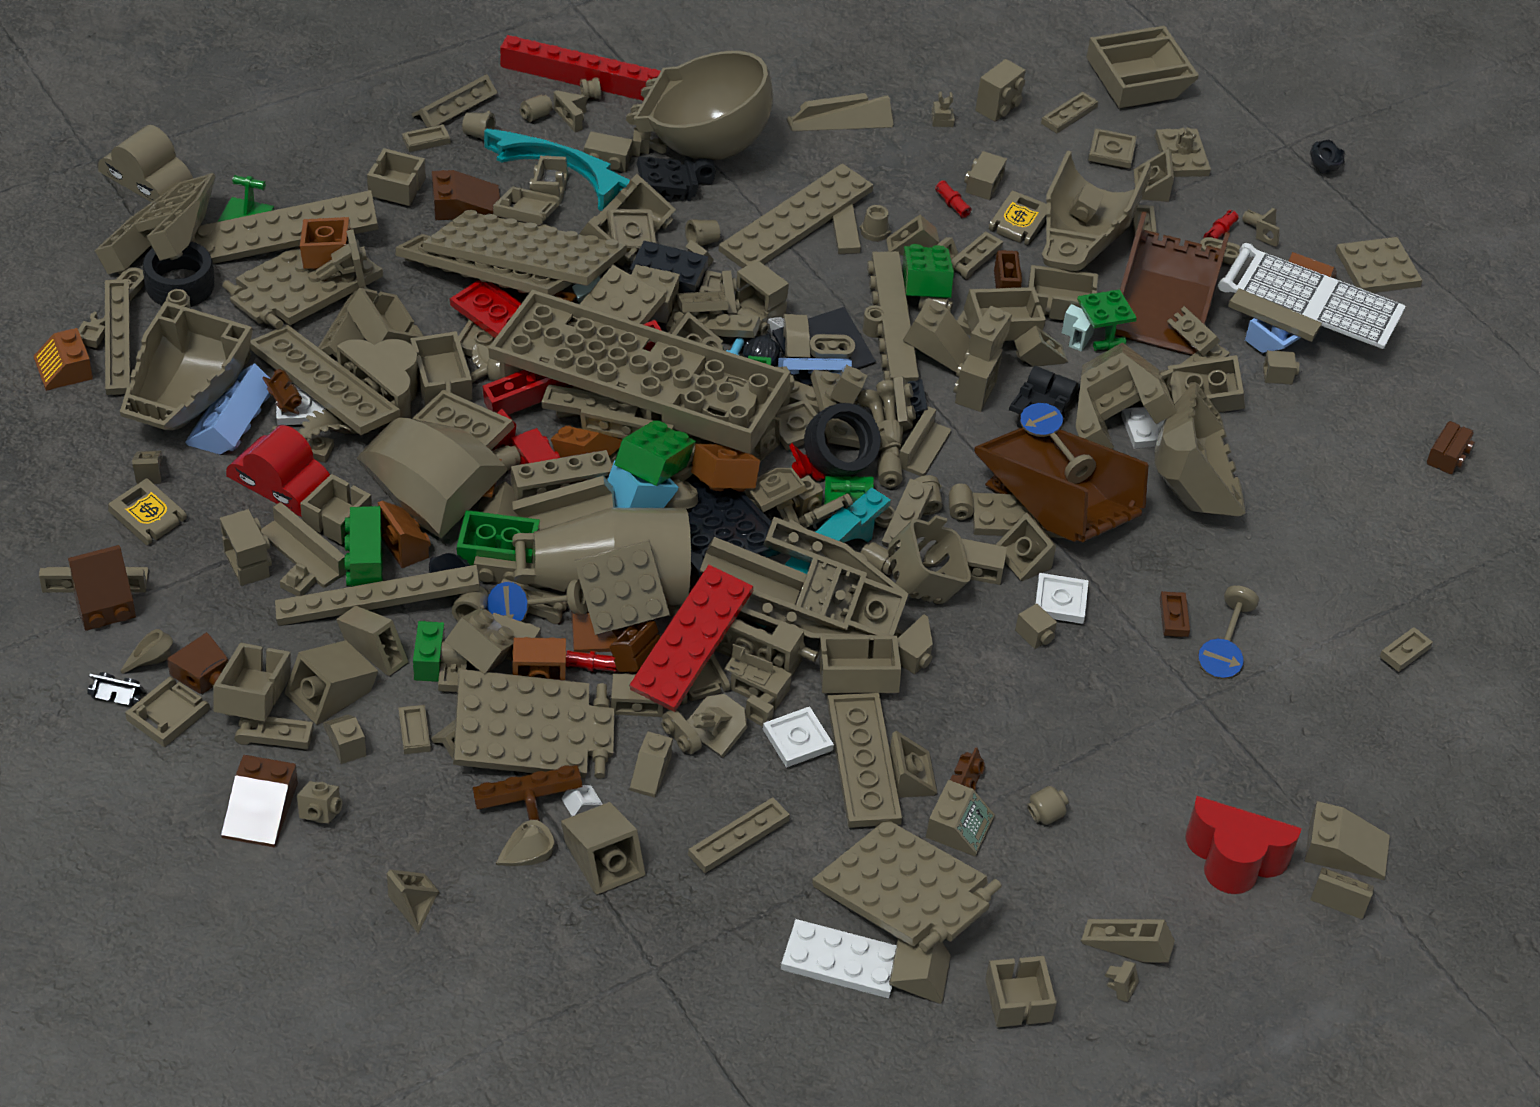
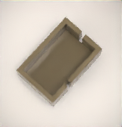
[1027,265,1098,320]
[347,287,424,345]
[964,287,1046,341]
[410,331,472,406]
[819,636,901,693]
[213,643,291,721]

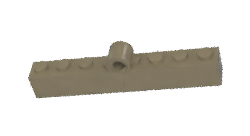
[862,252,919,382]

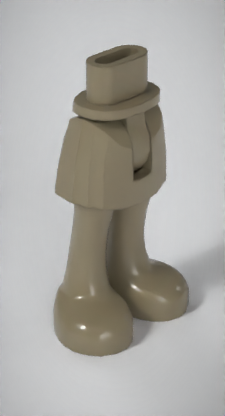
[857,380,903,457]

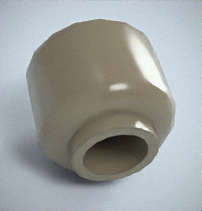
[1027,786,1069,825]

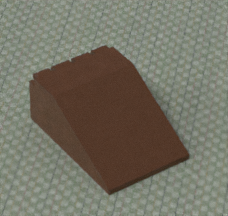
[1115,211,1230,356]
[974,427,1149,542]

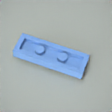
[778,358,852,374]

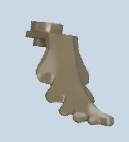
[299,410,358,440]

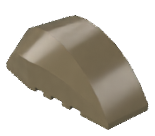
[120,301,253,430]
[1155,382,1246,516]
[357,418,507,538]

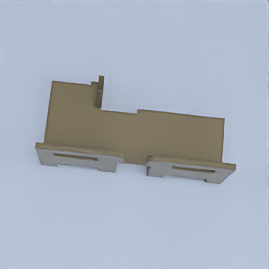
[724,644,773,686]

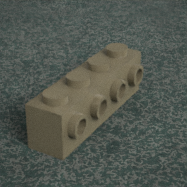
[511,450,612,500]

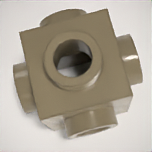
[791,475,823,518]
[297,781,343,823]

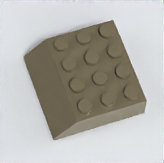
[1086,26,1199,108]

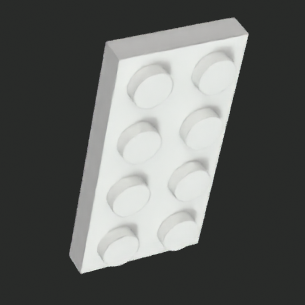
[781,919,896,998]

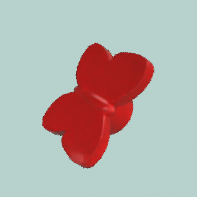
[789,443,826,481]

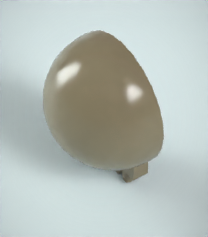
[626,51,773,161]

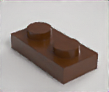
[1160,591,1190,637]

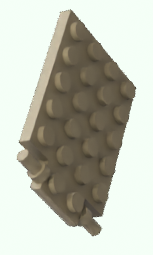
[222,246,383,329]
[453,669,614,778]
[812,821,1002,952]

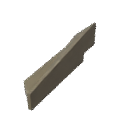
[787,93,893,131]

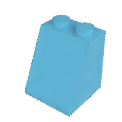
[607,460,679,508]

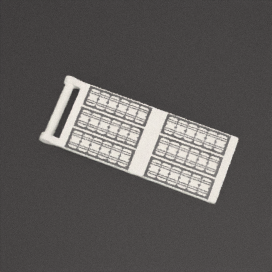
[1218,243,1405,349]

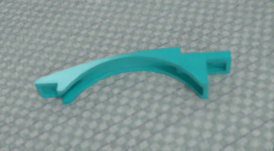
[484,129,630,211]
[756,487,891,629]

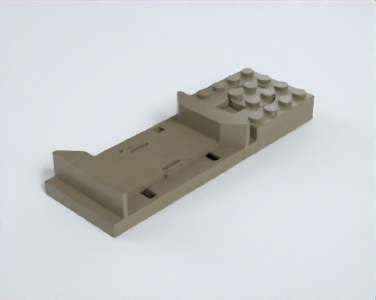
[488,290,790,454]

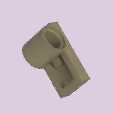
[438,641,468,692]

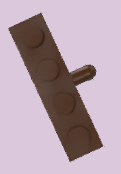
[472,765,583,821]

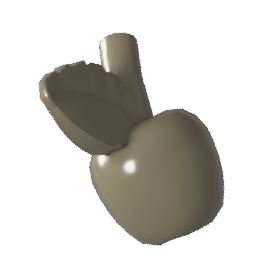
[470,343,501,383]

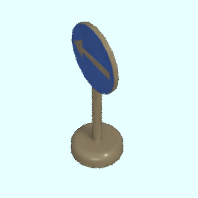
[1020,403,1096,484]
[487,579,588,622]
[1198,586,1259,679]

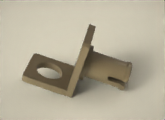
[1242,208,1280,247]

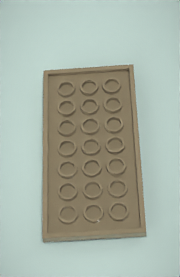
[423,210,627,286]

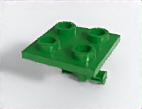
[217,175,274,222]
[1077,289,1137,351]
[824,476,874,505]

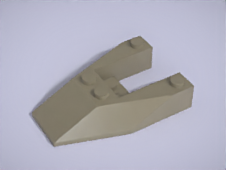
[95,173,216,274]
[1076,342,1177,449]
[738,517,908,641]

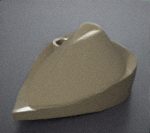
[664,479,698,509]
[120,629,173,674]
[496,820,555,866]

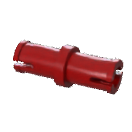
[935,180,972,218]
[1203,210,1239,239]
[566,650,617,672]

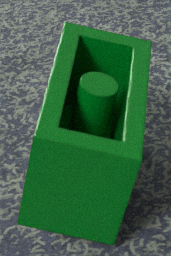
[413,621,445,682]

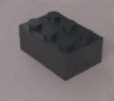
[630,240,708,293]

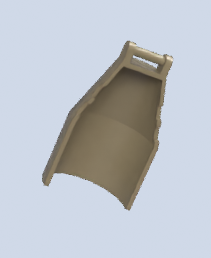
[512,508,691,605]

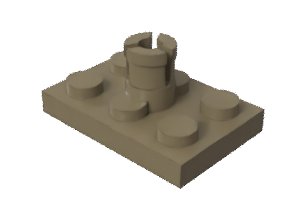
[1155,128,1211,177]

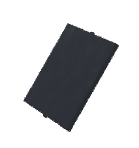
[772,307,876,386]

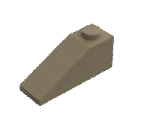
[1081,919,1175,962]

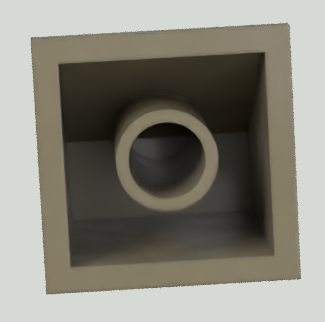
[285,640,378,725]
[561,802,645,895]

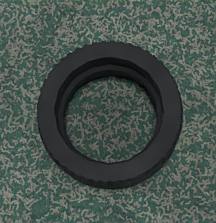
[143,241,215,307]
[804,403,881,477]

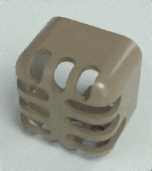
[888,515,971,604]

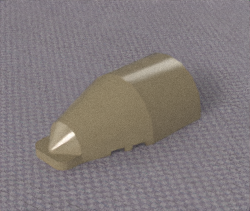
[1042,151,1151,271]

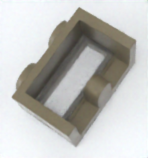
[530,156,569,204]

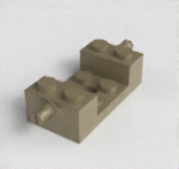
[715,619,819,677]

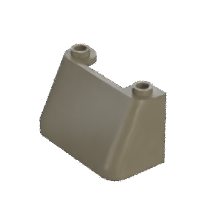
[579,174,676,266]

